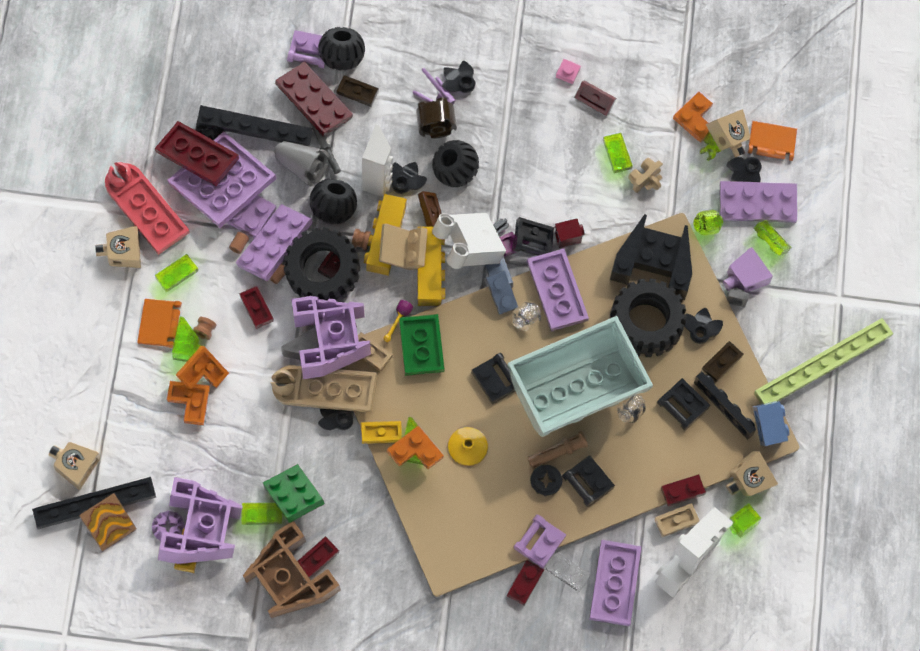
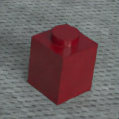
[554,218,585,248]

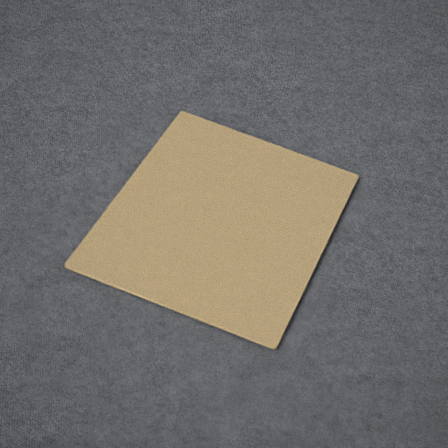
[340,213,800,597]

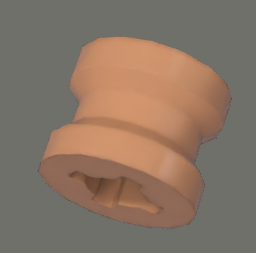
[352,229,371,251]
[192,316,217,340]

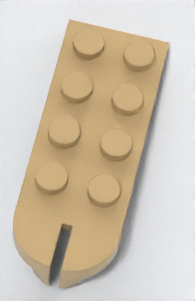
[270,365,377,413]

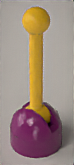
[383,300,413,342]

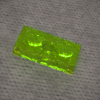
[603,133,633,173]
[753,220,792,256]
[155,254,198,293]
[241,503,282,525]

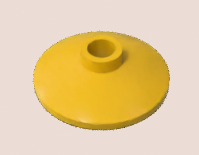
[448,427,488,466]

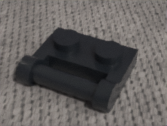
[512,217,554,256]
[471,353,515,404]
[657,378,710,431]
[562,455,615,507]

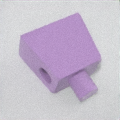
[723,247,773,293]

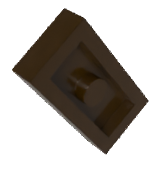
[336,75,379,107]
[702,341,744,382]

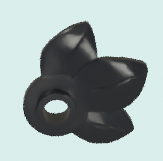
[442,61,476,93]
[726,157,762,182]
[391,162,427,194]
[685,308,723,344]
[318,408,353,430]

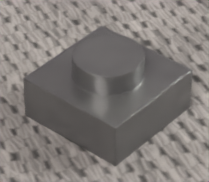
[727,289,749,307]

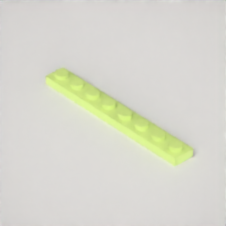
[754,318,893,404]

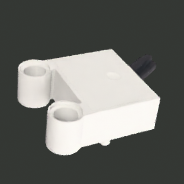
[432,213,509,269]

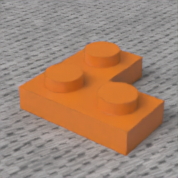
[673,92,713,143]
[176,346,229,389]
[167,381,210,426]
[387,425,444,470]

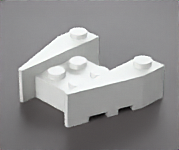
[655,507,733,597]

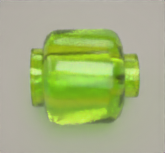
[693,209,723,236]

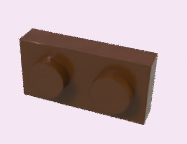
[417,191,442,227]

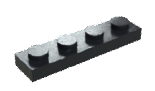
[694,372,756,440]

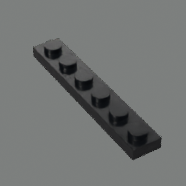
[196,105,313,147]
[32,477,157,530]

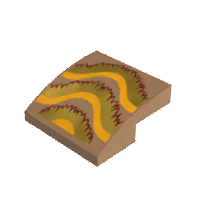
[79,493,137,552]

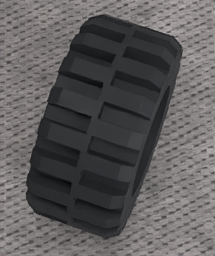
[283,227,360,302]
[610,279,687,357]

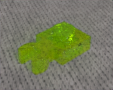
[700,132,721,161]

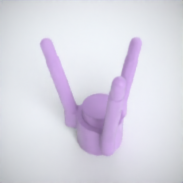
[413,68,456,105]

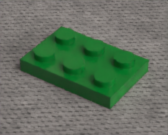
[399,314,445,376]
[263,464,325,523]

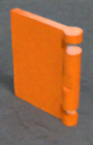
[748,121,797,161]
[137,299,182,348]

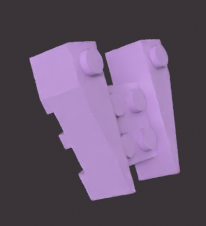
[291,296,371,379]
[158,477,243,564]

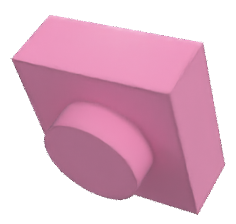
[556,59,581,84]

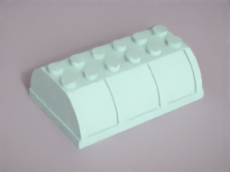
[507,316,653,437]

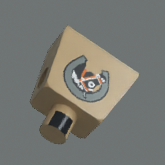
[706,109,750,157]
[95,226,141,268]
[48,442,101,490]
[726,451,778,496]

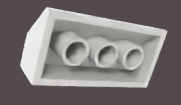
[362,124,393,197]

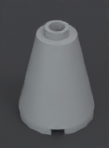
[274,141,330,186]

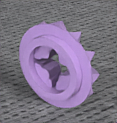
[152,510,185,541]

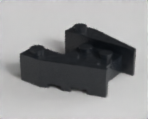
[610,214,692,300]

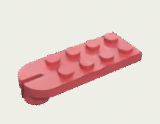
[105,162,190,255]

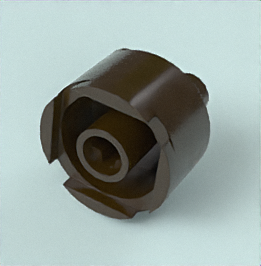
[416,97,457,139]

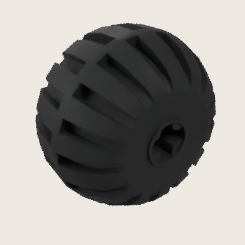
[318,27,365,71]
[432,140,479,187]
[310,179,357,224]

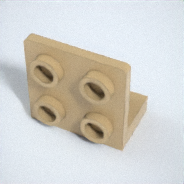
[379,224,427,270]

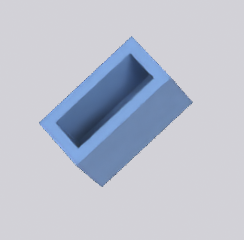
[752,401,790,446]

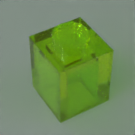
[729,503,762,538]

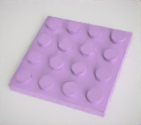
[167,132,277,228]

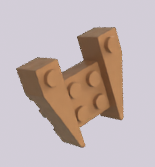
[243,521,341,618]

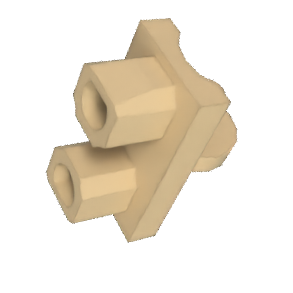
[628,157,663,193]

